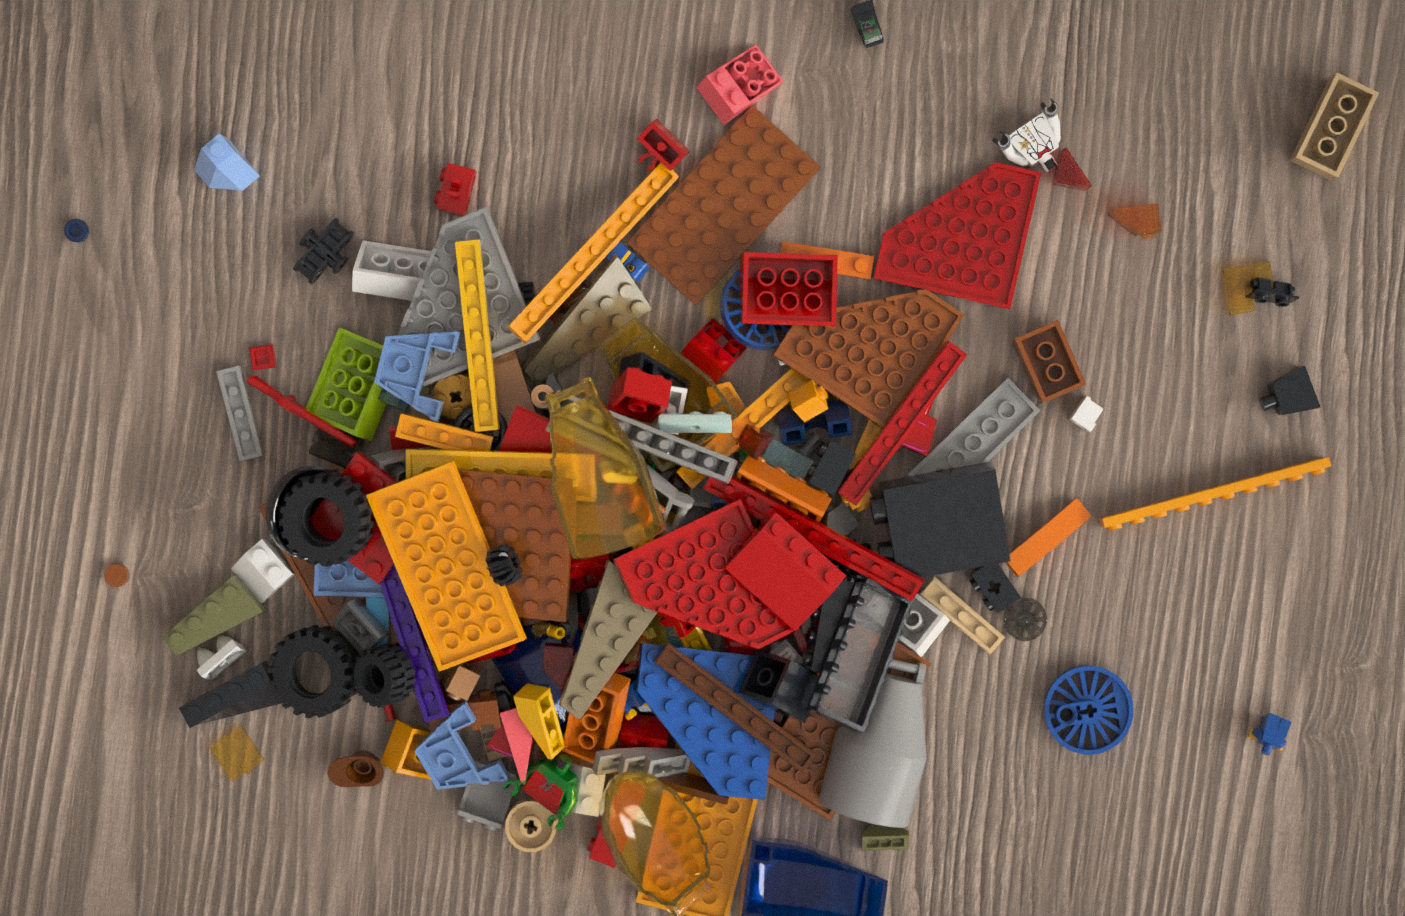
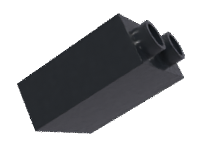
[869,462,1011,578]

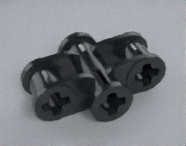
[293,218,354,285]

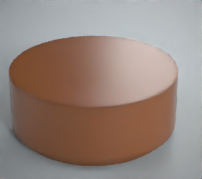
[104,564,129,587]

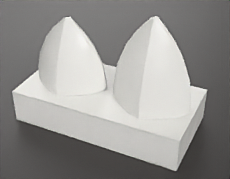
[197,635,247,682]

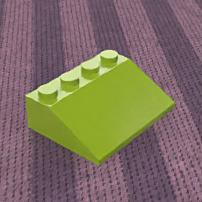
[306,327,391,441]

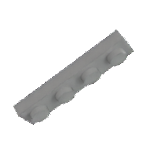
[216,365,264,462]

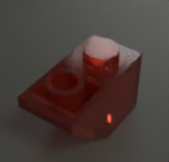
[543,642,577,693]

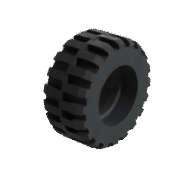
[279,472,376,566]

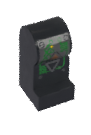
[851,0,884,49]

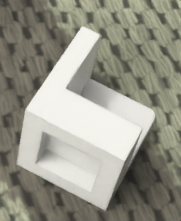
[1069,396,1103,432]

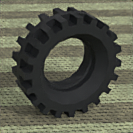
[268,625,359,718]

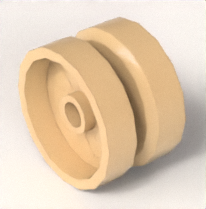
[505,797,558,852]

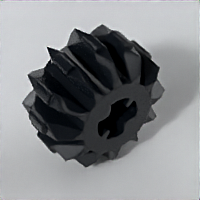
[486,544,523,586]

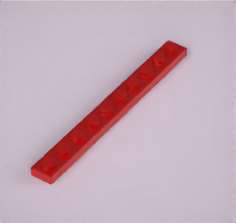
[703,475,924,601]

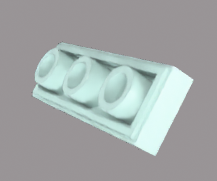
[659,411,732,433]

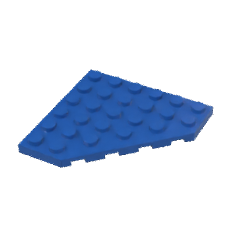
[636,643,775,800]

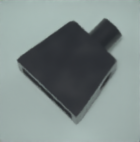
[1259,366,1320,415]

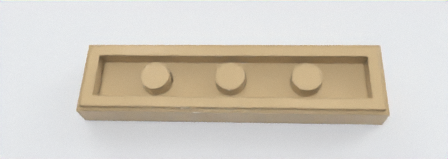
[919,576,1005,654]

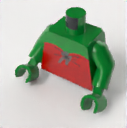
[503,754,578,830]

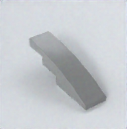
[592,747,690,780]

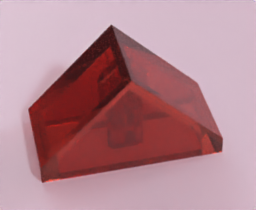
[1053,148,1092,191]
[736,424,774,460]

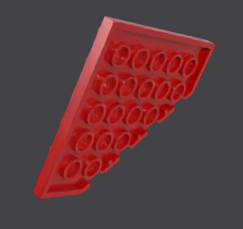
[873,162,1042,310]
[613,499,799,649]

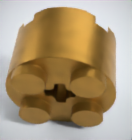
[432,370,472,420]

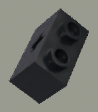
[969,564,1021,613]

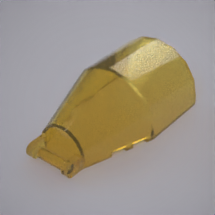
[545,377,667,559]

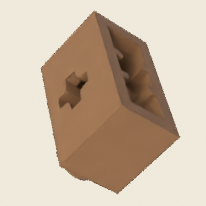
[442,662,480,701]

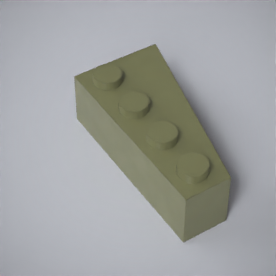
[162,575,267,656]

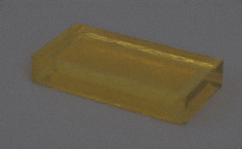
[706,272,733,319]

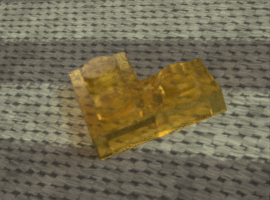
[1222,261,1273,316]

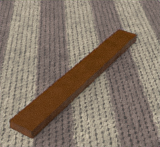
[653,642,817,774]
[554,739,730,805]

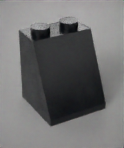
[738,649,818,723]

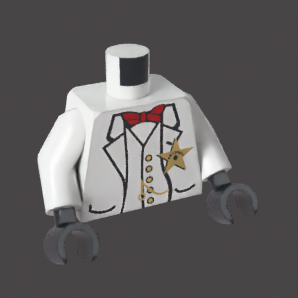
[992,98,1061,173]

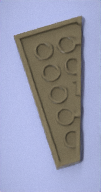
[522,253,652,386]
[559,560,657,720]

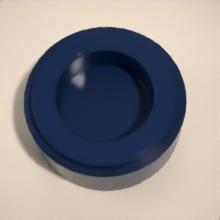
[64,219,90,243]

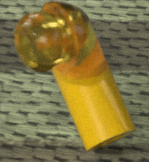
[532,621,565,639]

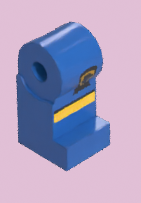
[605,242,650,282]

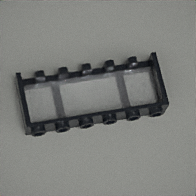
[806,578,912,733]

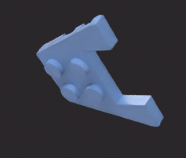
[374,331,461,422]
[414,701,510,790]

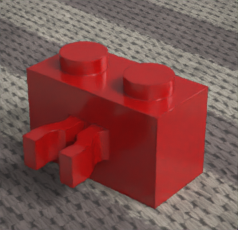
[637,119,690,172]
[434,163,477,216]

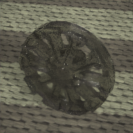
[1003,597,1047,641]

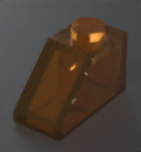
[1108,203,1162,239]

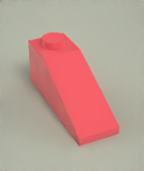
[500,708,533,782]

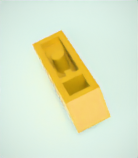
[513,683,565,760]

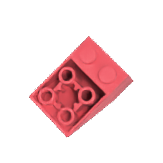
[696,45,784,125]

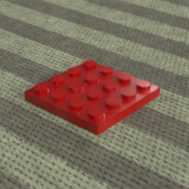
[311,452,398,584]

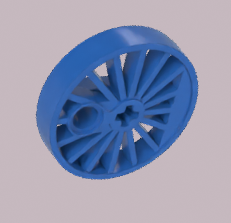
[720,269,788,350]
[1044,666,1134,755]

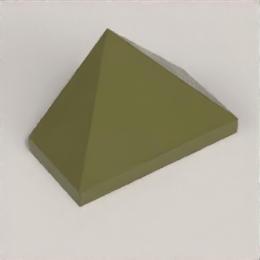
[861,824,909,851]

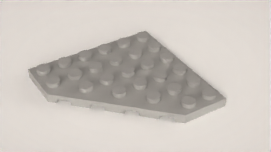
[398,207,541,387]

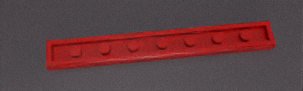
[836,341,967,506]

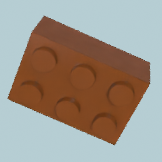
[1012,320,1086,404]

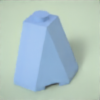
[194,133,260,191]

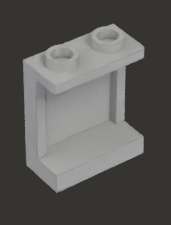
[456,758,518,831]

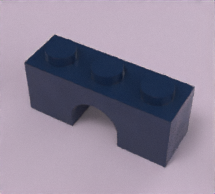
[778,400,852,446]

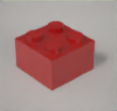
[607,367,672,424]

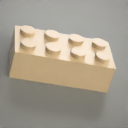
[1289,73,1379,181]

